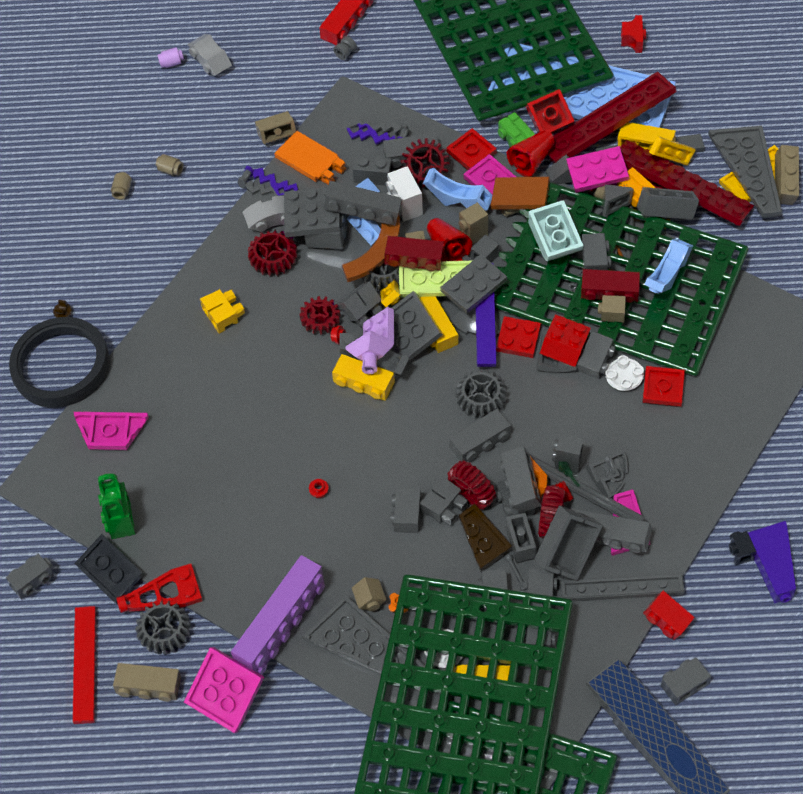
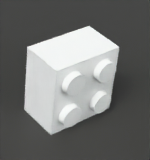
[386,166,423,222]

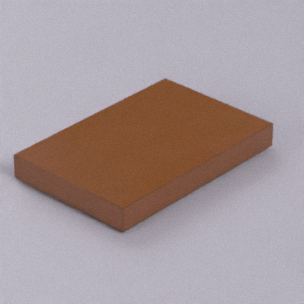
[491,177,550,209]

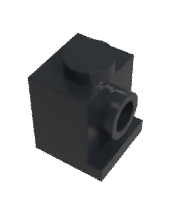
[729,531,756,566]

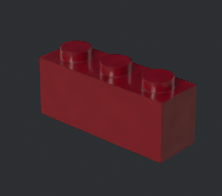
[385,236,444,271]
[581,269,640,302]

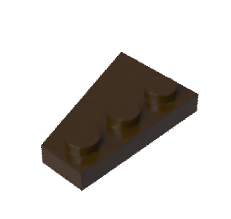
[459,504,512,572]

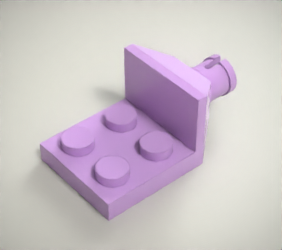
[346,307,394,374]

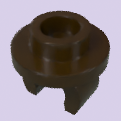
[53,300,72,318]

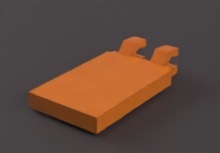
[274,131,346,185]

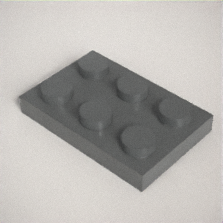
[440,254,507,314]

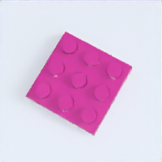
[184,647,264,733]

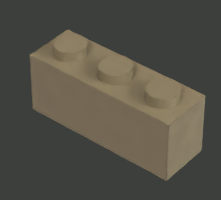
[775,145,799,205]
[113,663,181,702]

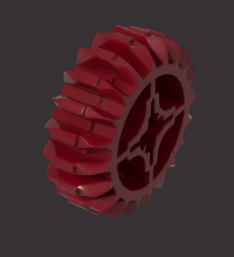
[401,138,450,188]
[248,230,297,276]
[447,461,496,510]
[538,485,565,538]

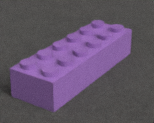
[231,555,325,675]

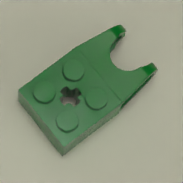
[98,474,135,539]

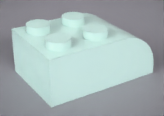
[528,200,583,261]

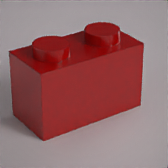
[643,590,695,640]

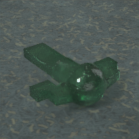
[558,461,580,487]

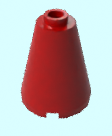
[506,130,554,177]
[427,218,472,261]

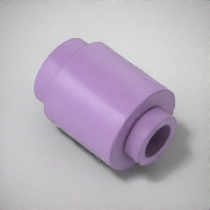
[158,47,184,68]

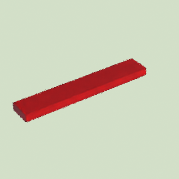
[73,606,96,724]

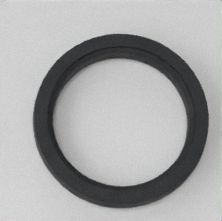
[9,317,110,408]

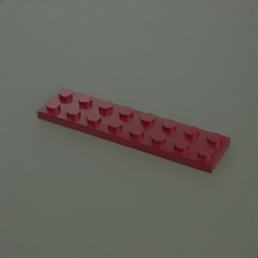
[547,71,677,163]
[620,140,754,226]

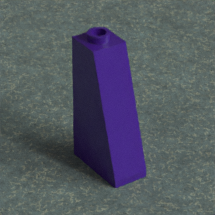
[748,521,796,604]

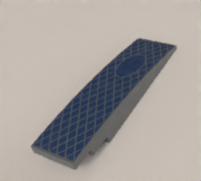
[586,658,730,794]

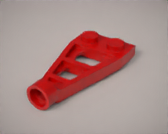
[116,563,202,613]

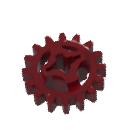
[299,296,341,335]

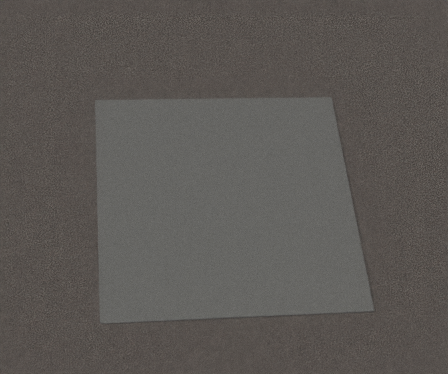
[0,76,803,790]

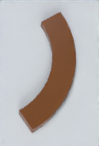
[342,213,400,282]

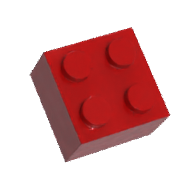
[526,89,575,134]
[539,314,591,367]

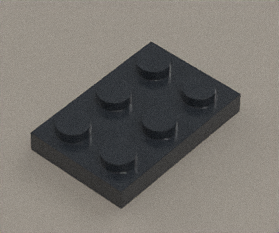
[74,534,144,604]

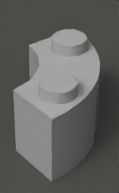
[188,34,232,75]
[243,196,284,232]

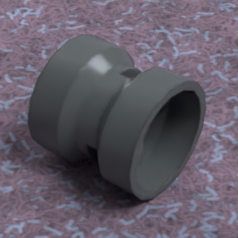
[333,36,357,60]

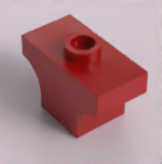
[621,15,646,53]

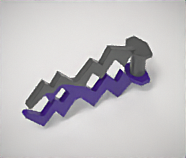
[347,119,410,145]
[237,166,298,196]

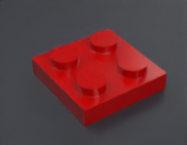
[446,128,497,170]
[496,316,541,358]
[642,366,685,407]

